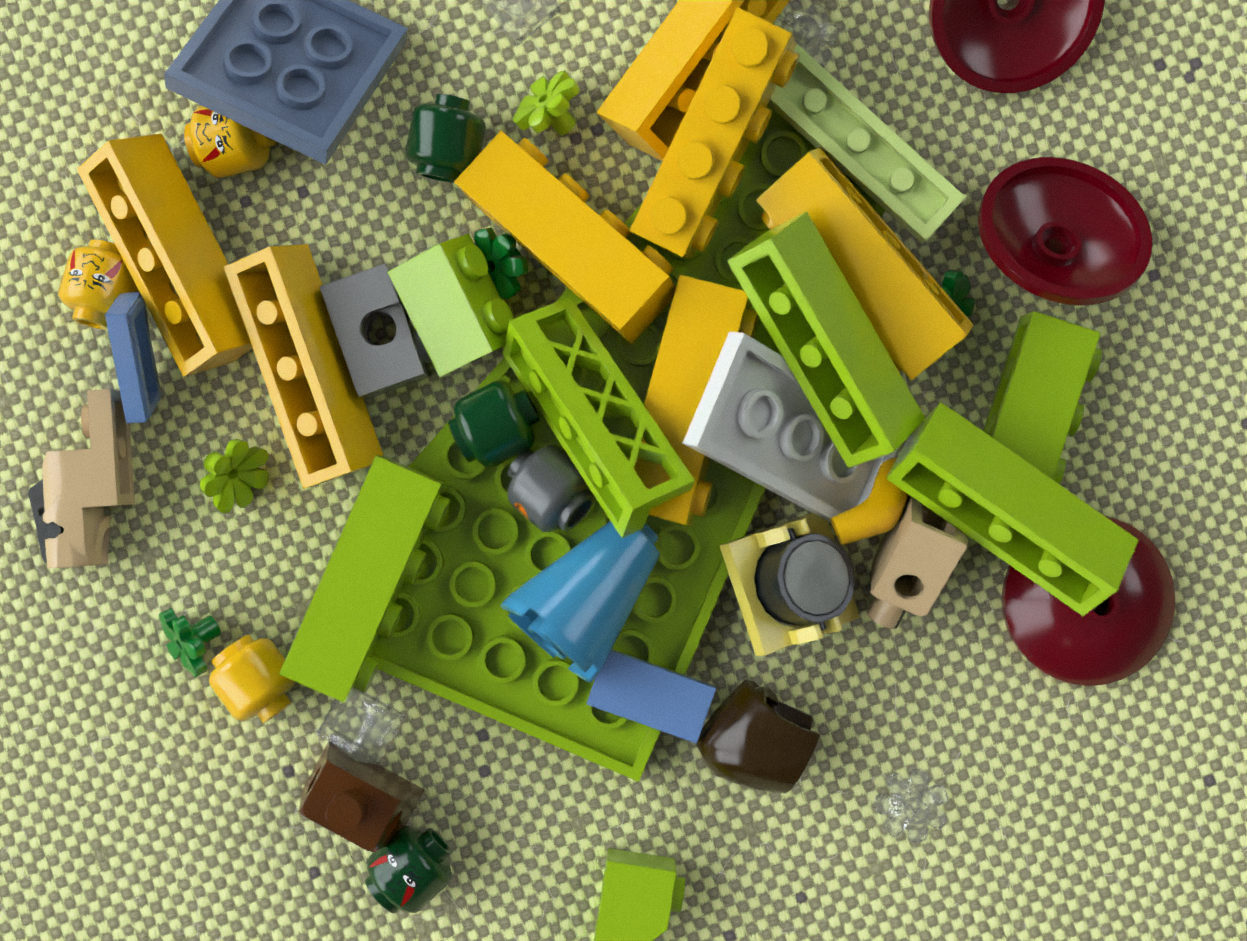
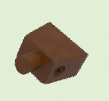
[299,739,425,852]

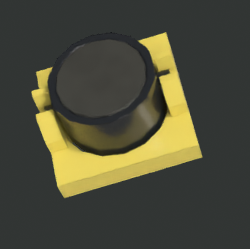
[719,512,860,656]

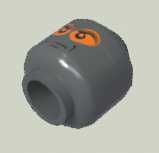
[507,445,596,532]

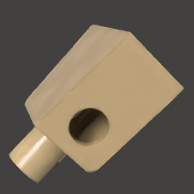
[867,496,968,629]

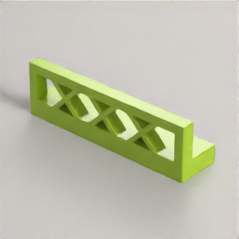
[503,297,695,538]

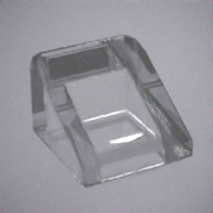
[318,690,405,764]

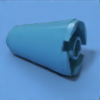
[501,521,660,683]

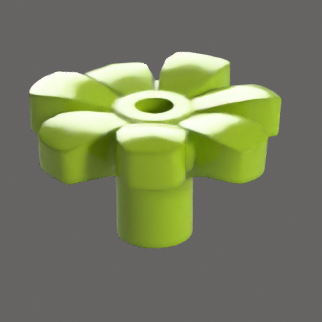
[513,70,580,135]

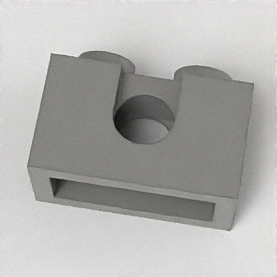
[320,263,432,400]

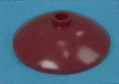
[929,0,1105,93]
[978,157,1153,306]
[1002,516,1175,686]

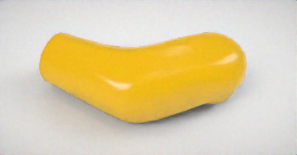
[831,457,910,545]

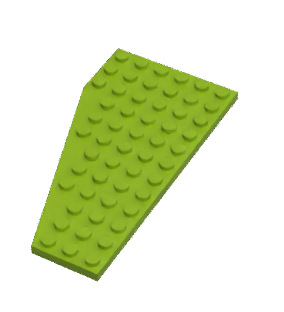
[371,105,913,782]

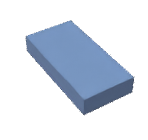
[105,292,162,423]
[586,649,716,744]

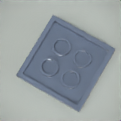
[164,0,408,165]

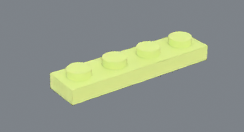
[768,44,966,244]

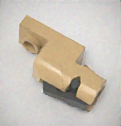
[28,389,135,568]

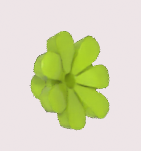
[200,439,269,514]

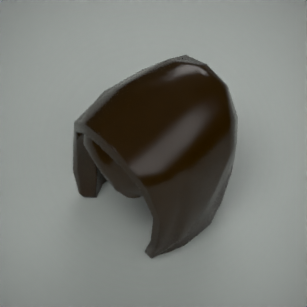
[696,680,820,794]

